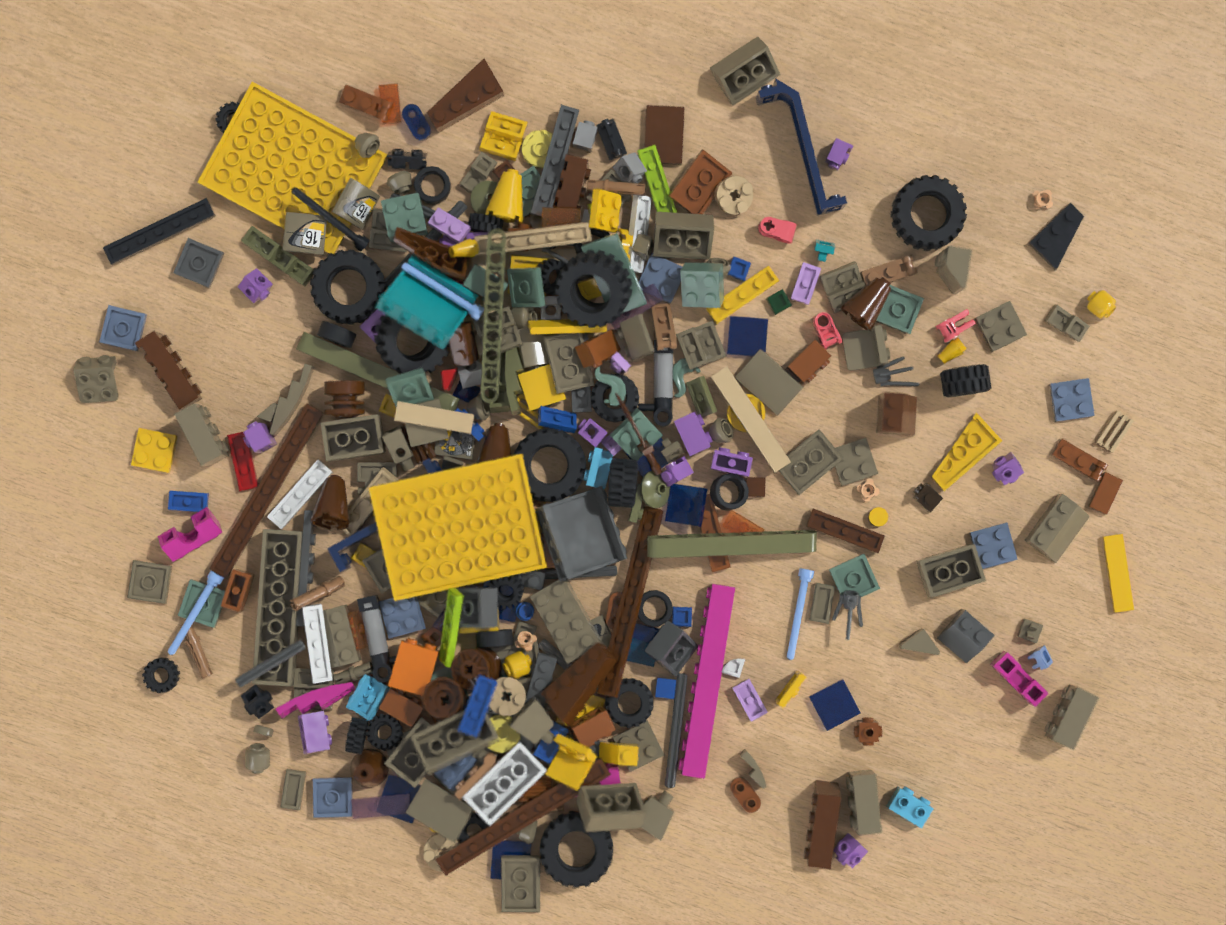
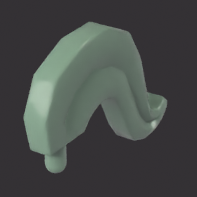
[673,358,701,398]
[595,367,626,406]

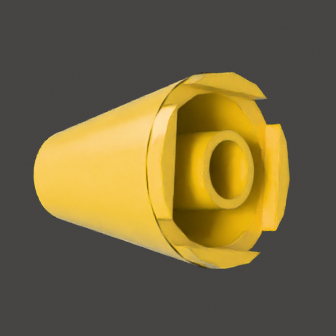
[485,169,523,224]

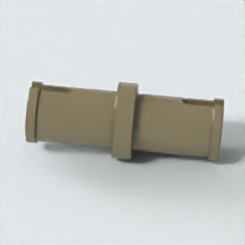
[333,661,373,685]

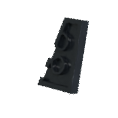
[1028,203,1084,270]

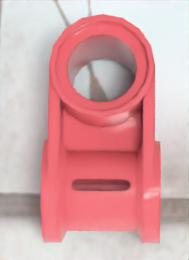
[758,217,797,244]
[813,312,842,350]

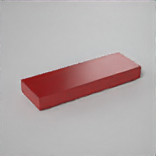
[227,432,259,491]

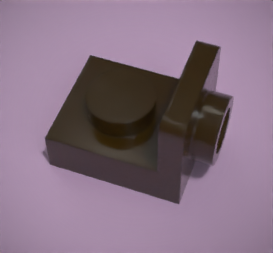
[913,483,943,513]

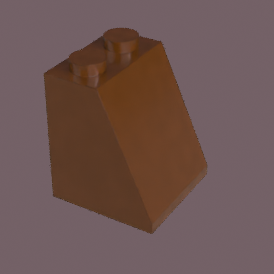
[876,392,917,435]

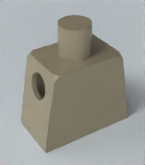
[382,425,414,472]
[507,697,556,745]
[641,790,674,841]

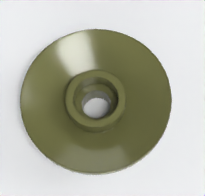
[470,181,498,216]
[640,470,671,508]

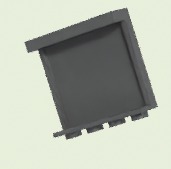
[535,486,627,582]

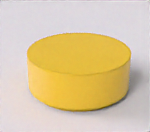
[868,507,888,526]

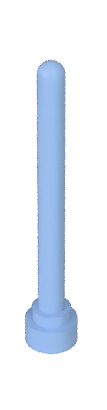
[402,263,484,321]
[787,568,814,660]
[168,571,224,655]

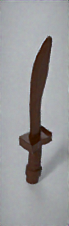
[615,393,662,476]

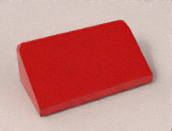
[441,369,458,392]

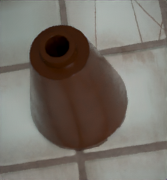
[840,277,891,331]
[476,423,511,463]
[311,475,349,530]
[350,749,389,787]

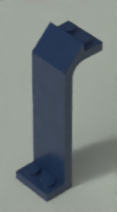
[756,78,847,216]
[327,458,442,572]

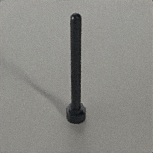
[291,187,370,252]

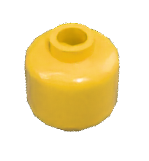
[1087,290,1116,318]
[502,651,532,679]

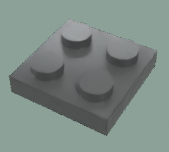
[173,238,225,288]

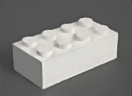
[463,742,547,826]

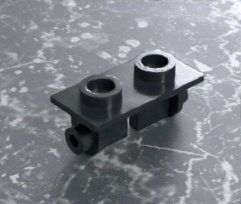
[596,118,627,160]
[387,148,427,170]

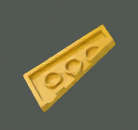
[931,412,1002,492]

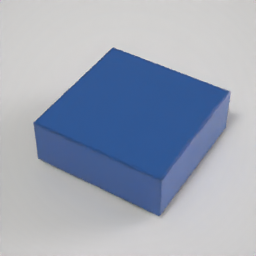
[728,256,751,281]
[672,607,692,627]
[655,677,676,699]

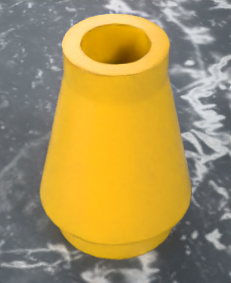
[449,238,479,258]
[938,337,967,364]

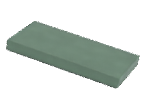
[581,233,647,313]

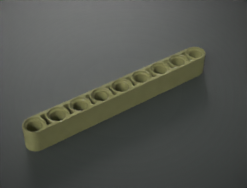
[481,229,506,403]
[296,332,460,411]
[647,530,817,558]

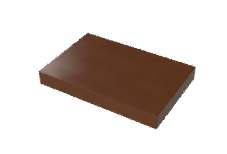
[645,105,685,165]

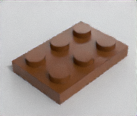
[668,149,732,214]

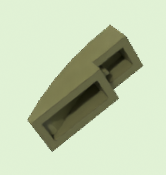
[487,352,510,413]

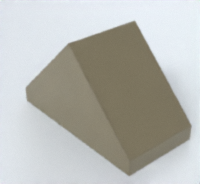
[899,628,940,655]

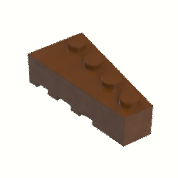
[427,58,504,133]
[548,154,592,227]
[135,331,202,410]
[541,642,618,726]
[804,780,841,869]

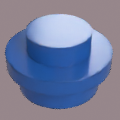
[515,602,534,621]

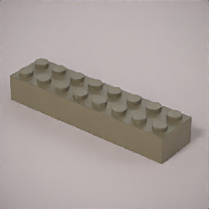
[252,529,303,687]

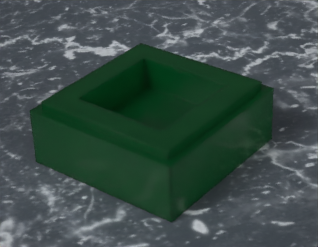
[766,289,792,315]

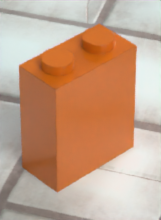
[388,638,440,696]

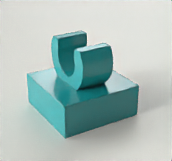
[814,239,835,262]

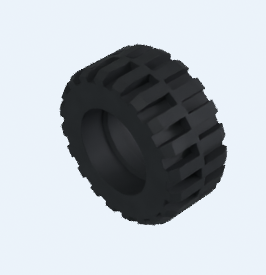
[891,175,967,251]
[310,249,386,325]
[555,250,632,328]
[374,314,450,374]
[514,428,586,502]
[539,811,613,888]

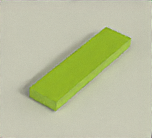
[637,145,677,213]
[438,588,463,668]

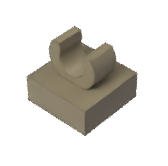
[661,438,684,463]
[1018,619,1043,643]

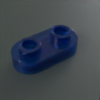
[402,104,431,141]

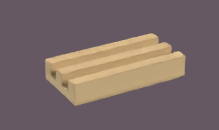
[1096,410,1134,453]

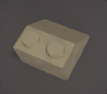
[617,314,654,361]

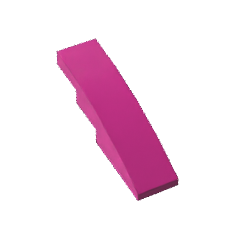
[276,682,356,719]

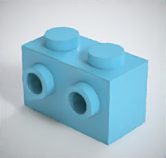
[886,786,934,828]

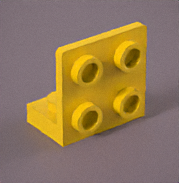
[546,734,597,790]

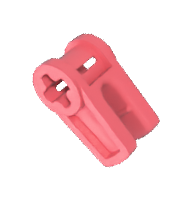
[935,309,976,343]

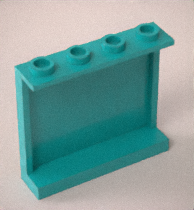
[376,255,478,349]

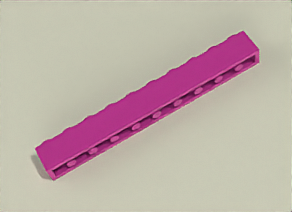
[678,583,735,779]

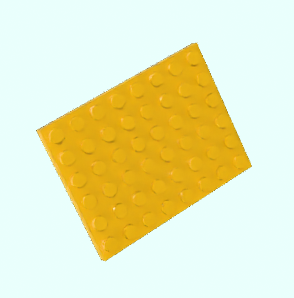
[198,82,387,254]
[369,454,547,601]

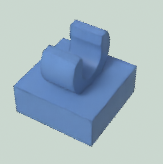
[1028,645,1053,670]

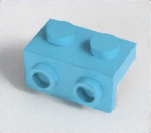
[583,447,613,489]
[346,674,390,721]

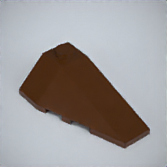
[393,227,469,282]

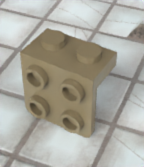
[842,325,890,371]
[73,355,119,403]

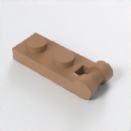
[861,255,918,286]
[651,303,677,351]
[454,753,497,800]

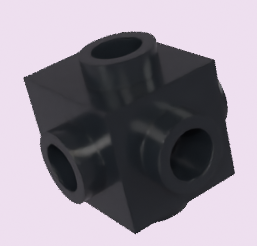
[241,684,274,719]

